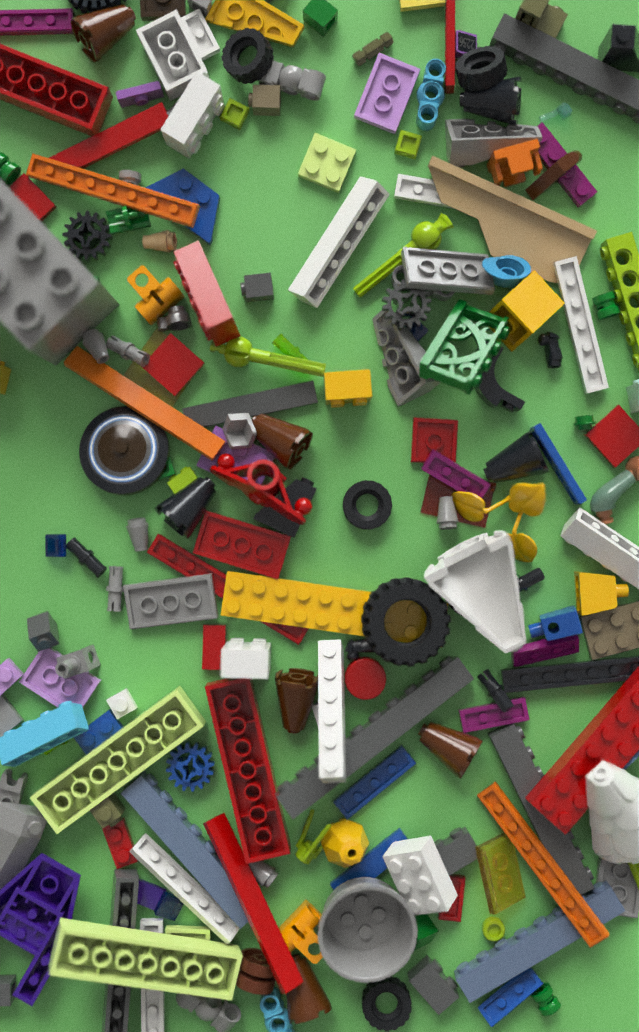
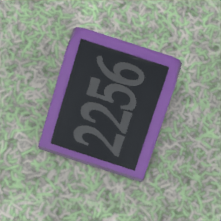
[455,30,477,58]

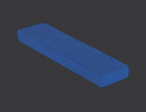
[530,423,587,504]
[333,745,416,820]
[330,828,408,889]

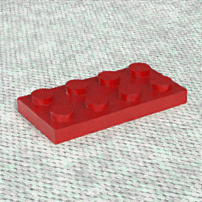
[193,510,292,579]

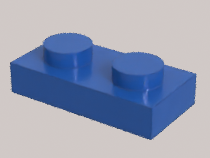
[74,709,124,754]

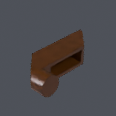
[525,150,582,200]

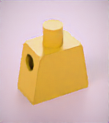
[574,571,629,616]

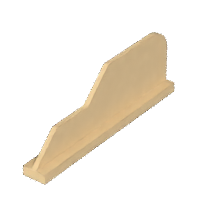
[427,156,597,283]

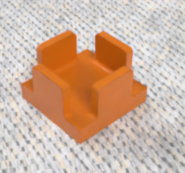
[487,138,543,187]

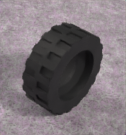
[222,28,274,84]
[455,46,508,91]
[343,480,392,530]
[362,976,412,1031]

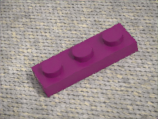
[421,449,491,498]
[511,634,579,668]
[458,697,530,733]

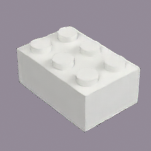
[136,10,209,101]
[161,71,225,159]
[221,638,271,679]
[382,836,458,915]

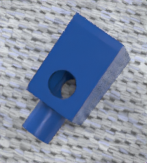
[528,605,583,641]

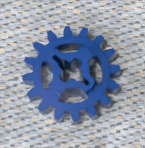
[166,741,215,792]

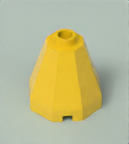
[320,817,369,868]

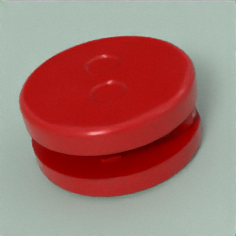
[344,656,386,700]

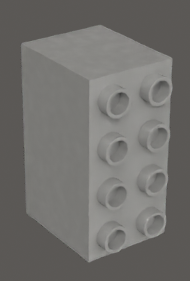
[0,180,119,366]

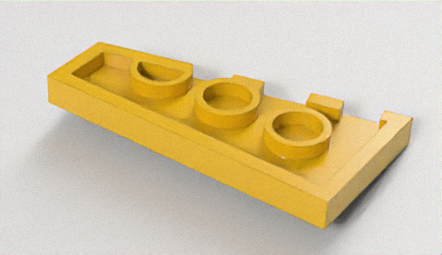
[205,0,305,48]

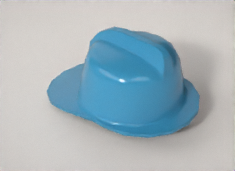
[482,255,531,289]

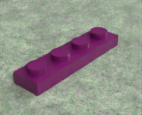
[538,122,598,208]

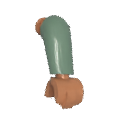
[590,456,639,524]

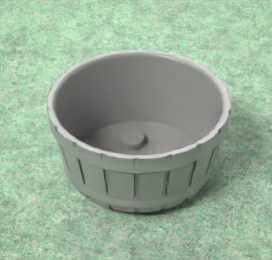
[318,877,417,983]

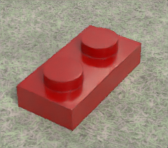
[102,818,138,869]

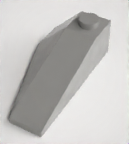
[445,119,542,167]
[372,310,441,406]
[0,802,47,889]

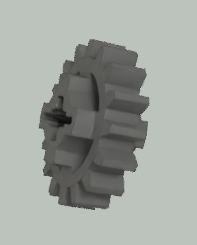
[382,279,431,330]

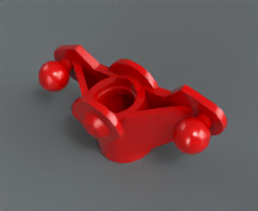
[209,453,313,525]

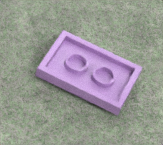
[354,53,420,134]
[19,647,101,708]

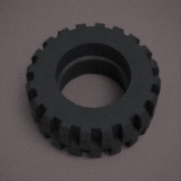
[361,577,451,667]

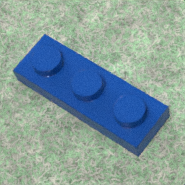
[477,967,544,1027]

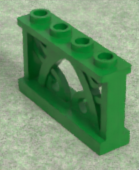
[419,299,511,395]

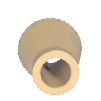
[142,230,177,253]

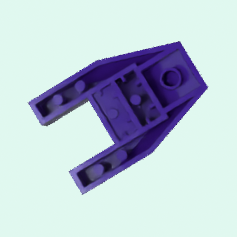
[0,853,81,1006]

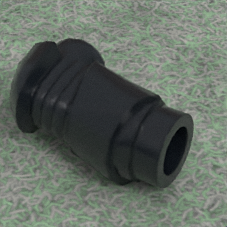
[538,332,563,368]
[345,638,374,660]

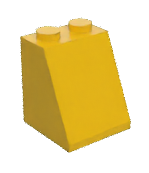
[489,270,565,352]

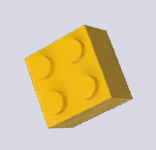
[324,369,372,408]

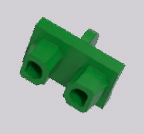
[106,206,151,235]

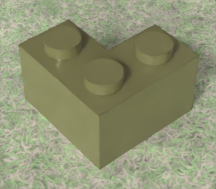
[515,0,568,39]

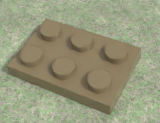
[579,600,639,660]

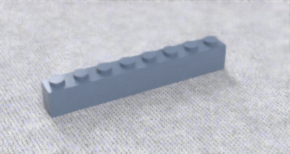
[121,771,249,929]
[454,880,625,1003]

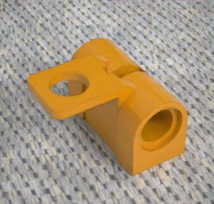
[127,265,185,326]
[279,899,323,964]

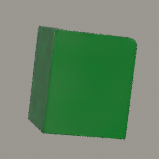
[303,0,338,37]
[414,914,439,950]

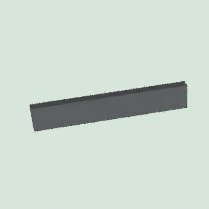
[182,381,318,427]

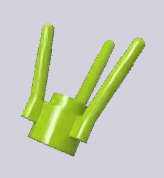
[295,809,331,864]

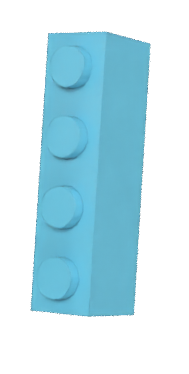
[0,701,89,767]

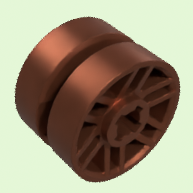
[236,948,276,995]

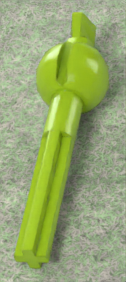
[353,213,454,298]
[210,336,326,377]

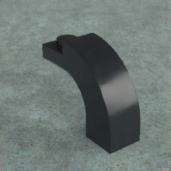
[474,342,525,412]

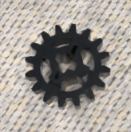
[62,211,113,262]

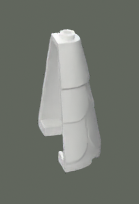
[424,531,526,654]
[586,761,639,865]

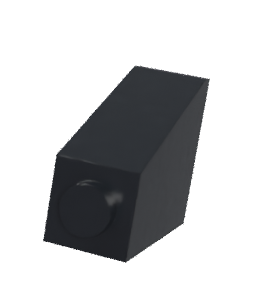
[598,24,639,72]
[253,477,317,537]

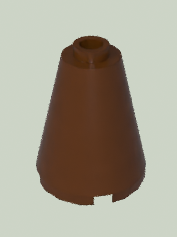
[70,4,136,62]
[251,413,313,470]
[275,668,319,734]
[418,722,483,779]
[286,954,332,1024]

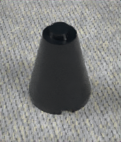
[459,77,522,125]
[483,431,549,483]
[155,477,216,539]

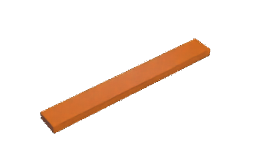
[26,153,200,228]
[64,346,225,461]
[477,781,610,948]

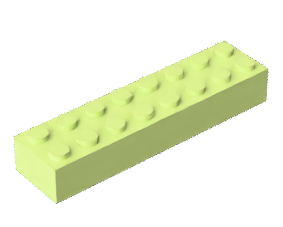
[30,686,206,834]
[49,918,243,1000]

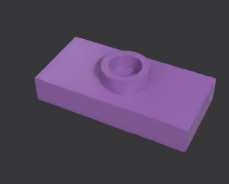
[116,81,164,108]

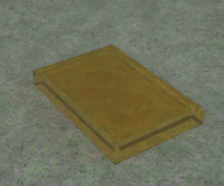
[475,833,526,915]

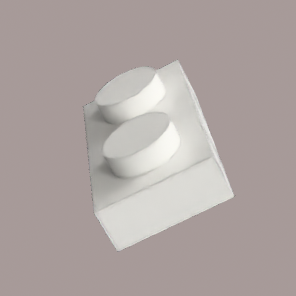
[181,8,221,61]

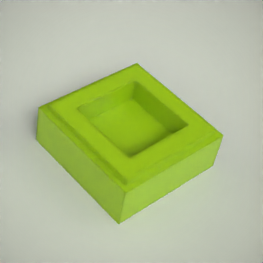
[220,98,250,130]
[394,130,422,159]

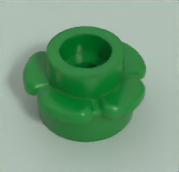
[573,415,596,430]

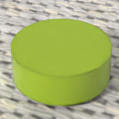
[482,917,505,942]

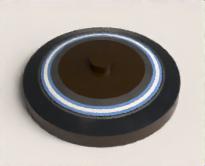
[79,406,170,496]

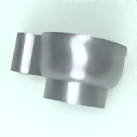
[157,306,192,332]

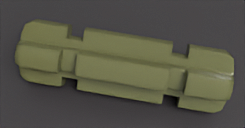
[352,32,394,66]

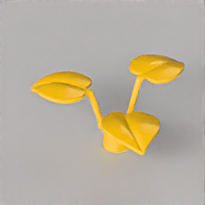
[451,483,546,563]

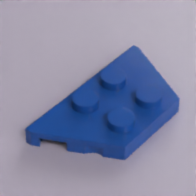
[145,168,220,245]

